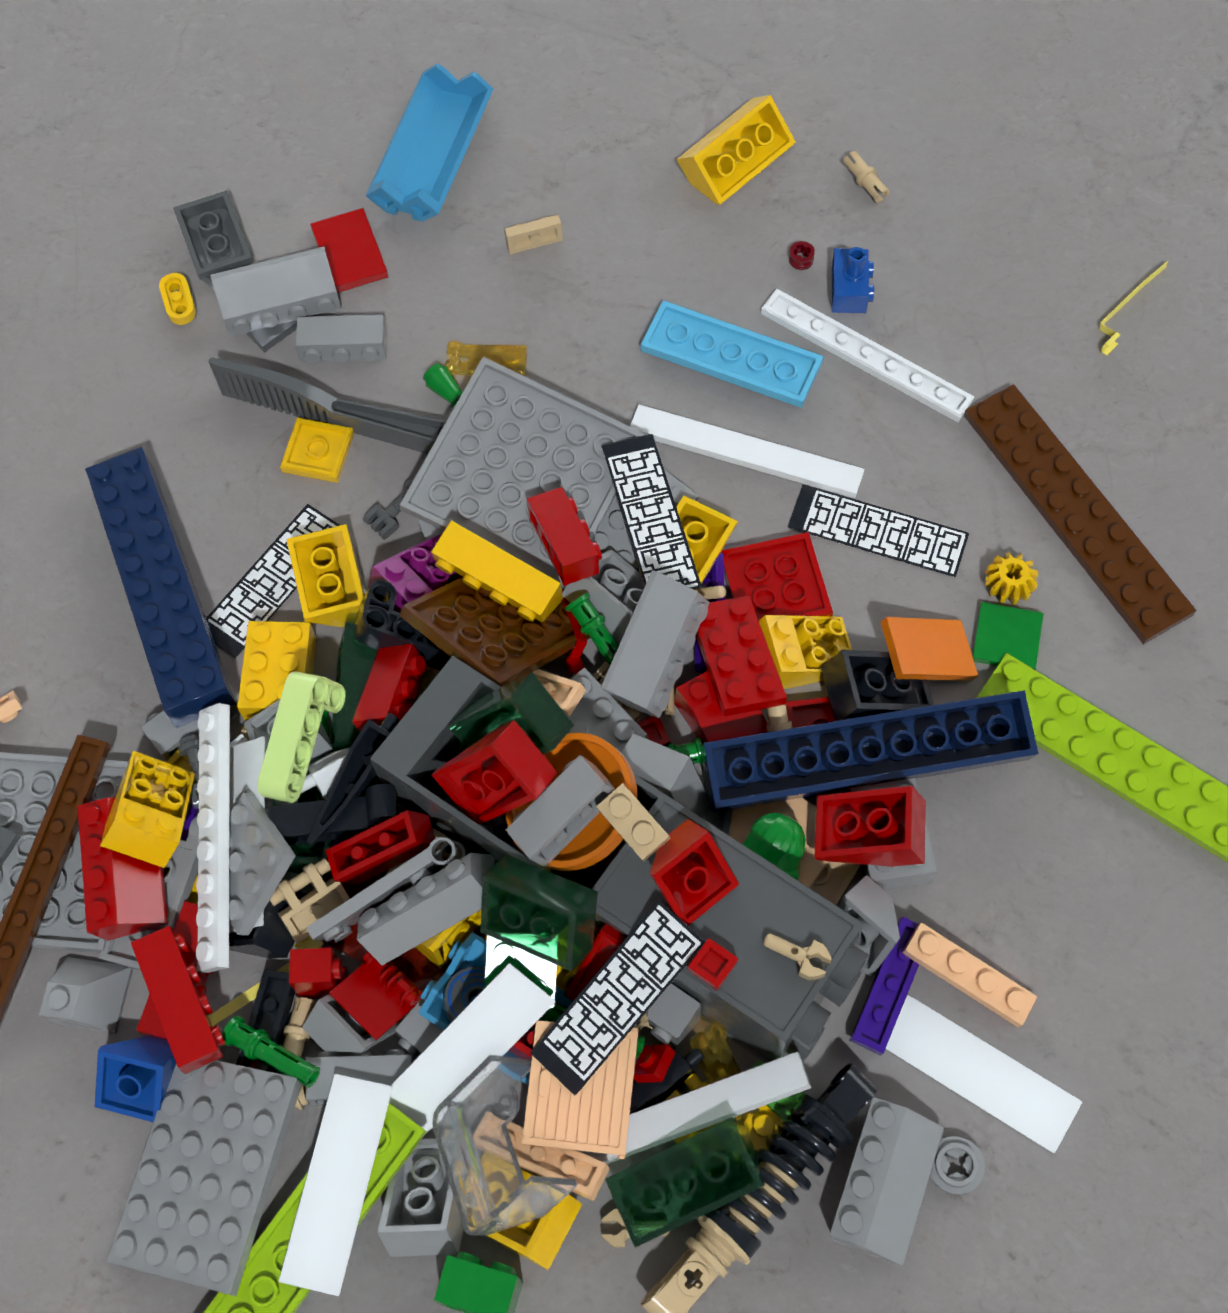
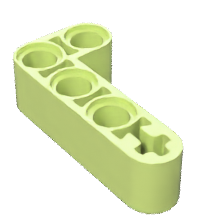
[257,671,346,803]

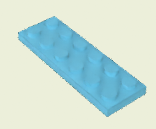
[641,300,824,408]

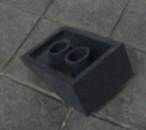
[821,650,934,721]

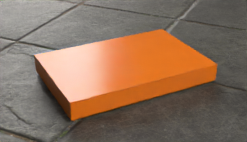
[880,617,978,681]

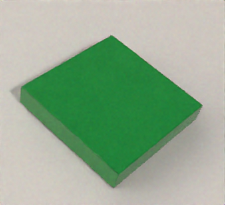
[972,602,1044,670]

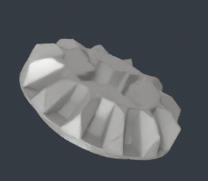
[931,1136,985,1195]

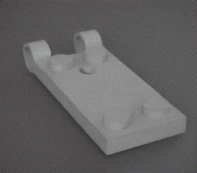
[99,816,199,970]
[306,837,468,942]

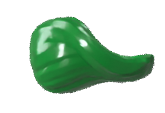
[742,813,806,880]

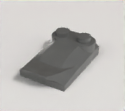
[173,190,253,291]

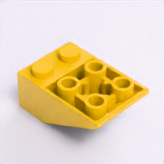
[759,615,852,689]
[100,750,195,868]

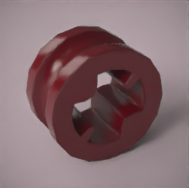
[789,241,815,270]

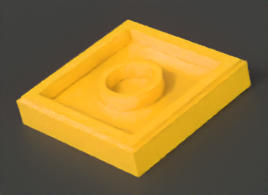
[280,417,355,483]

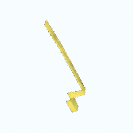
[1099,261,1168,355]
[209,936,323,1026]

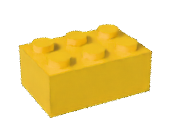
[237,621,317,722]

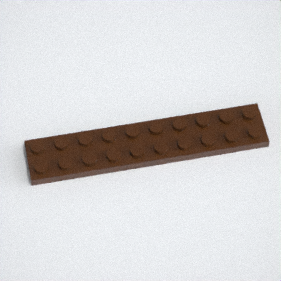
[964,384,1197,645]

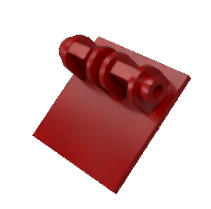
[329,952,423,1040]

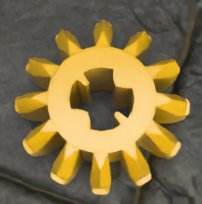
[985,551,1038,605]

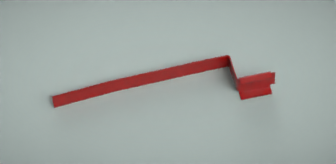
[562,588,587,676]

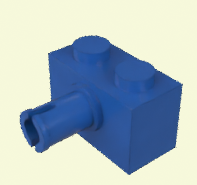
[832,247,874,313]

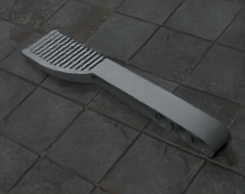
[209,358,446,454]

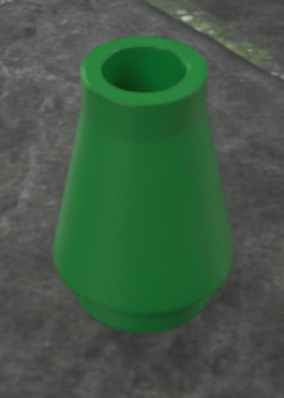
[423,363,463,406]

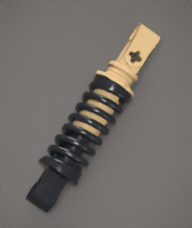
[641,1063,877,1313]

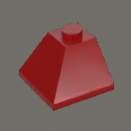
[649,819,740,926]

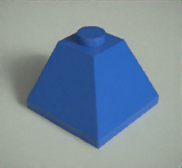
[94,1036,176,1122]

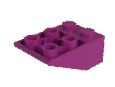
[367,533,463,613]

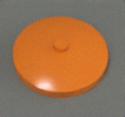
[506,733,637,871]

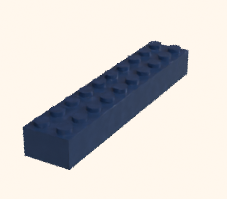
[85,447,236,728]
[700,690,1039,813]

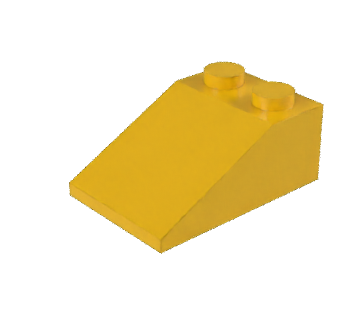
[464,1152,583,1270]

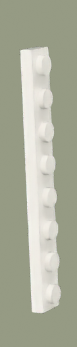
[196,703,230,973]

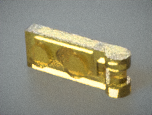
[445,341,528,376]
[690,1022,760,1123]

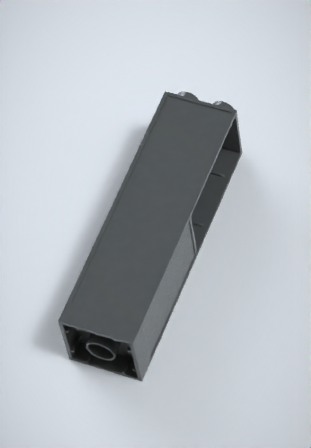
[370,656,869,1063]

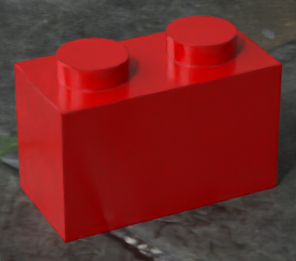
[289,947,348,999]

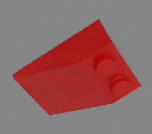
[674,671,768,745]
[432,720,558,825]
[814,786,926,867]

